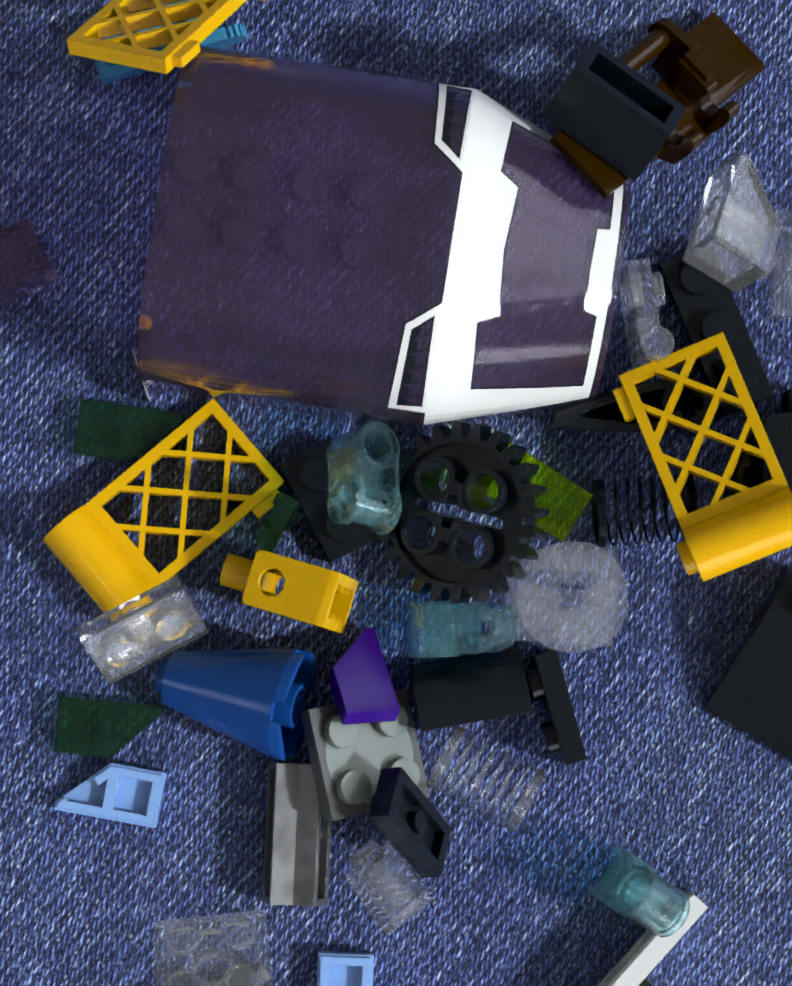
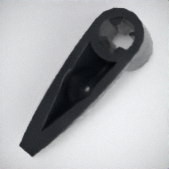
[553,378,717,437]

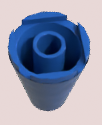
[155,649,316,761]

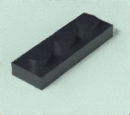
[658,243,774,418]

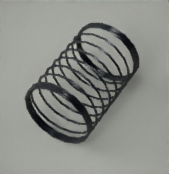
[591,473,698,548]

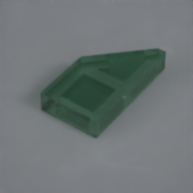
[73,399,184,463]
[254,492,302,554]
[54,696,164,757]

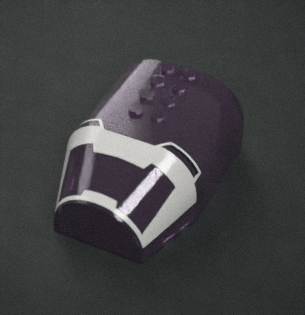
[138,45,630,432]

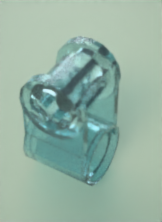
[326,421,402,536]
[408,600,519,658]
[586,843,690,938]

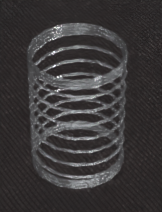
[426,725,545,833]

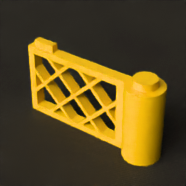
[67,0,266,74]
[612,332,792,582]
[43,398,285,627]

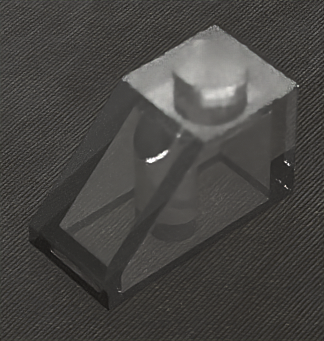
[683,151,781,293]
[345,838,433,937]

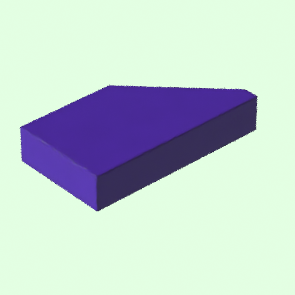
[328,627,400,725]

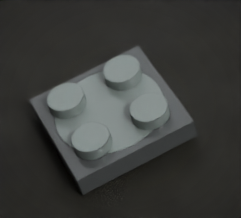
[300,688,430,822]

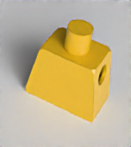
[220,549,359,634]

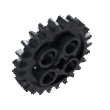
[375,421,550,605]

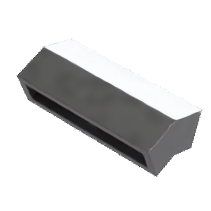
[262,761,332,907]

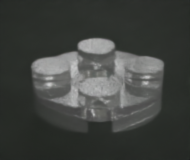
[515,541,628,654]

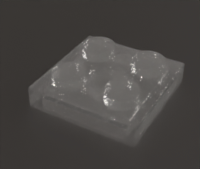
[154,909,272,986]

